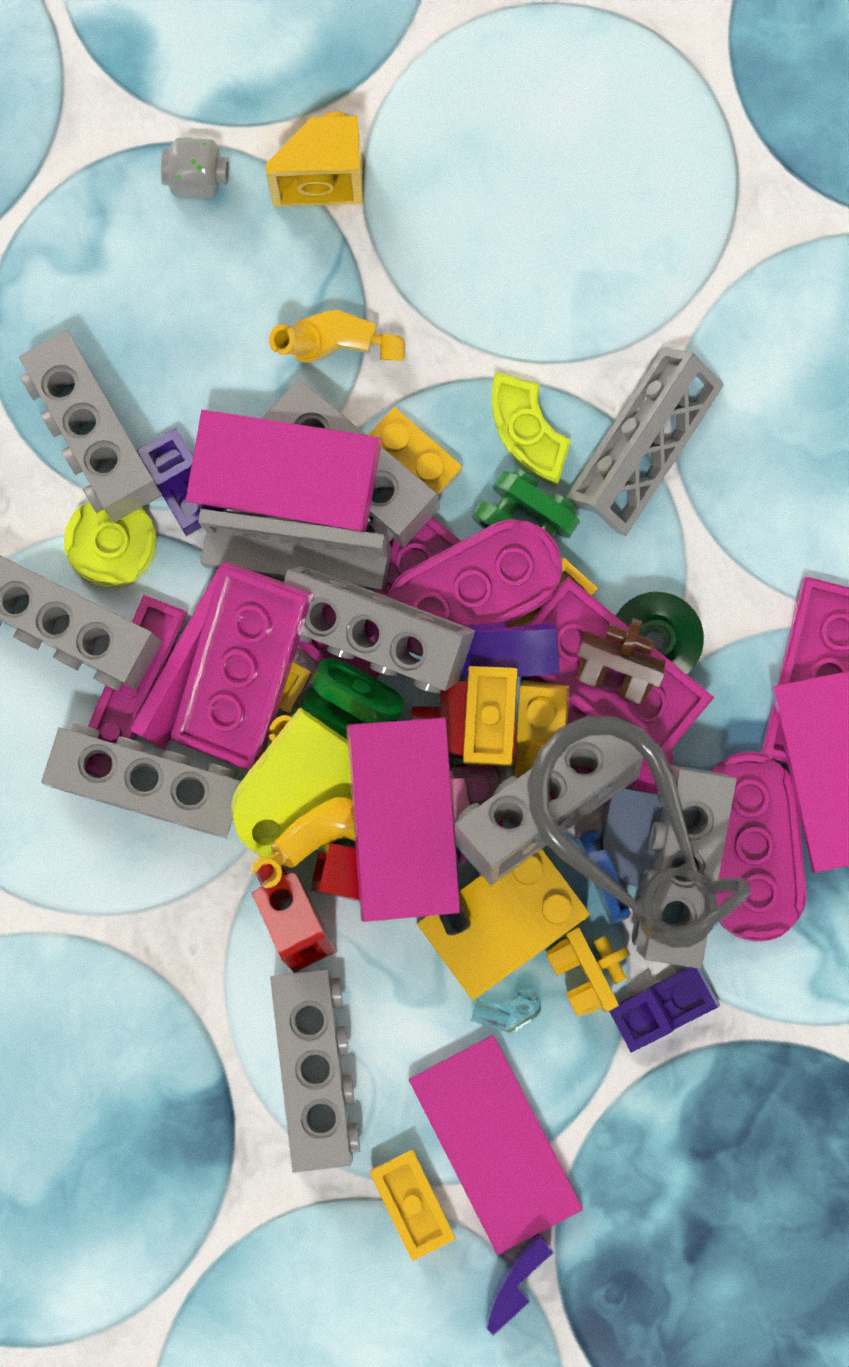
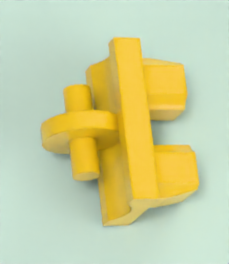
[545,927,631,1016]

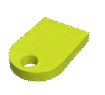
[231,707,352,857]

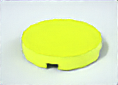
[63,502,158,589]

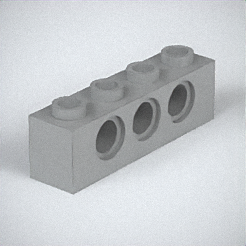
[19,330,162,523]
[261,378,441,548]
[0,555,163,691]
[284,565,476,693]
[41,723,241,839]
[455,735,643,886]
[632,764,737,969]
[270,969,360,1173]

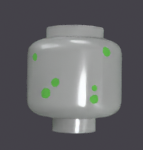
[161,137,229,200]

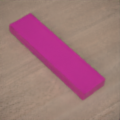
[130,565,221,750]
[86,594,188,778]

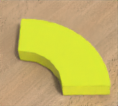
[491,372,571,487]

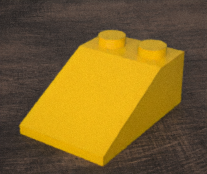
[417,849,591,1001]

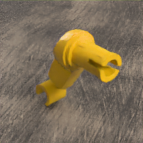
[269,310,405,363]
[250,797,355,888]

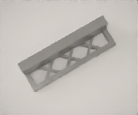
[566,347,724,536]
[198,509,392,593]

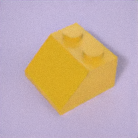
[266,111,363,207]

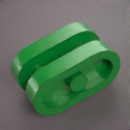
[472,468,580,538]
[299,658,404,740]

